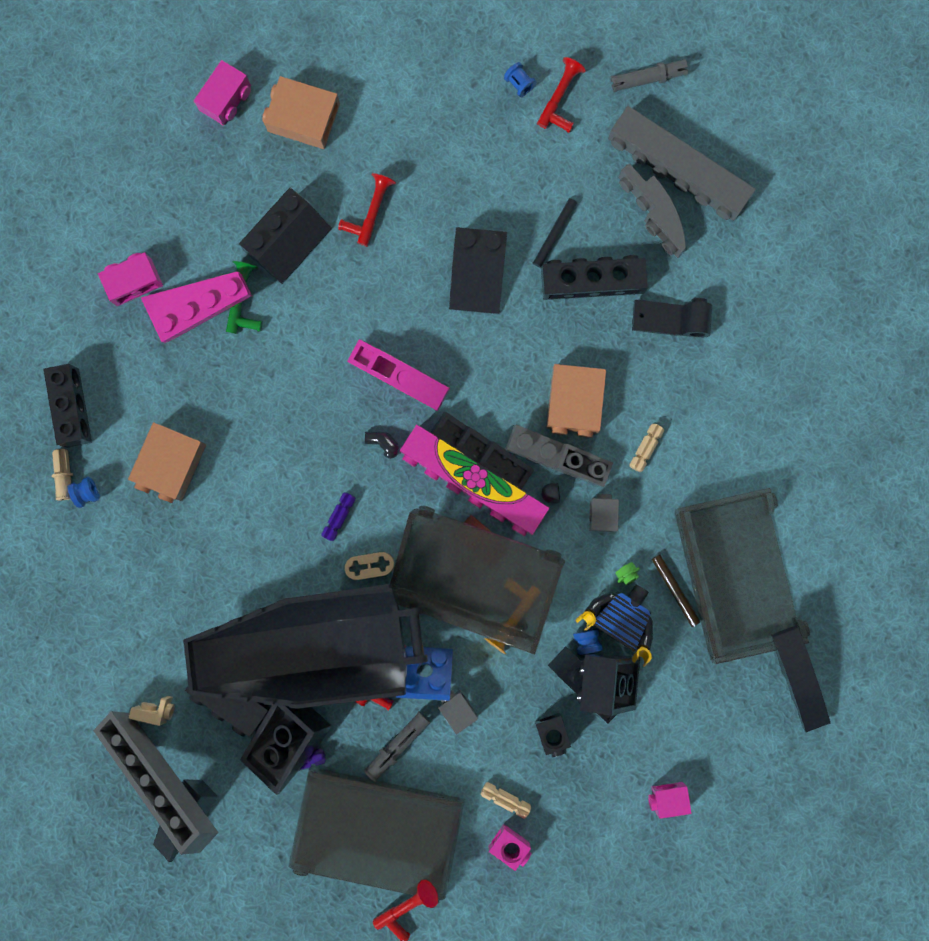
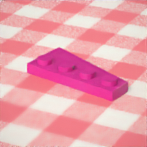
[140,271,252,343]

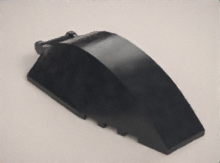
[183,584,428,709]

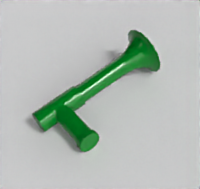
[225,261,263,334]

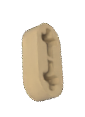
[345,552,394,580]

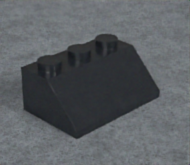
[239,187,332,284]

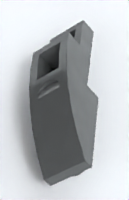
[619,163,686,258]
[505,425,613,487]

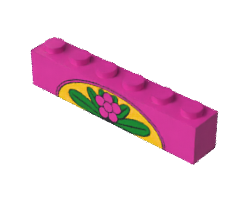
[400,424,549,537]

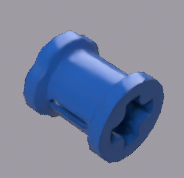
[504,62,537,98]

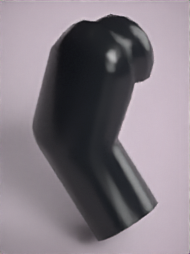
[365,431,399,459]

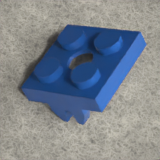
[396,646,453,701]

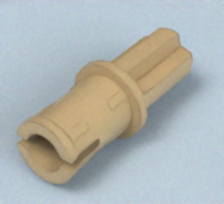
[52,449,73,501]

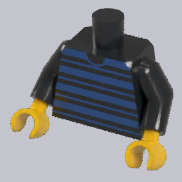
[576,584,653,667]

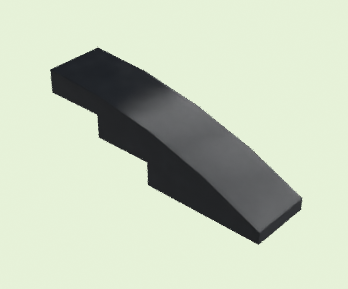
[430,412,534,490]
[771,625,831,732]

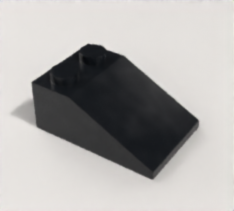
[449,227,507,314]
[578,654,640,716]
[240,704,332,795]

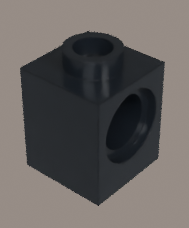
[535,713,571,757]

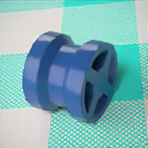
[68,477,100,508]
[573,628,603,655]

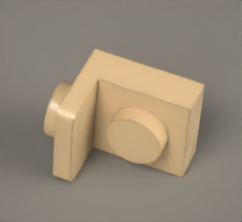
[129,696,175,726]

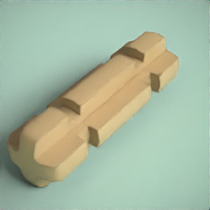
[630,424,664,472]
[481,782,531,819]

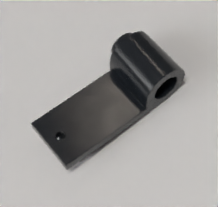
[632,298,712,338]

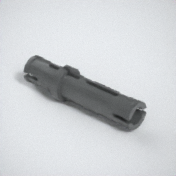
[610,59,688,92]
[364,711,430,782]

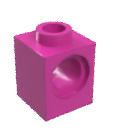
[648,782,692,819]
[488,824,532,871]

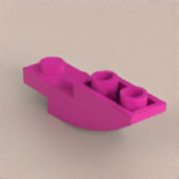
[347,339,450,411]

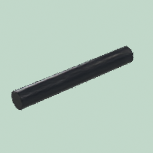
[532,198,577,268]

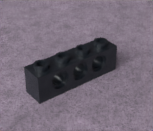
[541,255,648,300]

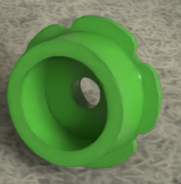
[615,562,640,585]

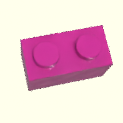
[194,60,251,126]
[98,252,163,306]

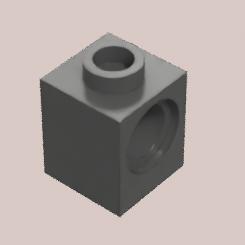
[589,494,619,532]
[438,690,478,735]

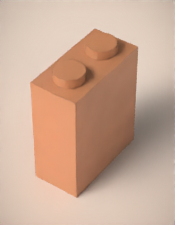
[262,76,340,149]
[546,364,606,438]
[128,422,206,503]

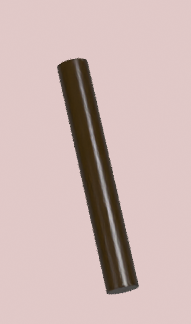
[651,554,700,627]

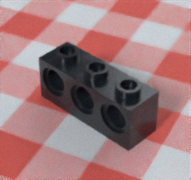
[43,363,92,448]

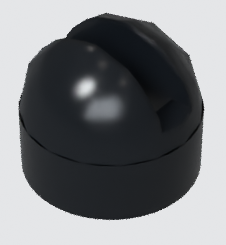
[541,482,560,504]

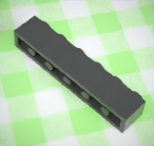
[608,106,756,221]
[93,711,219,855]

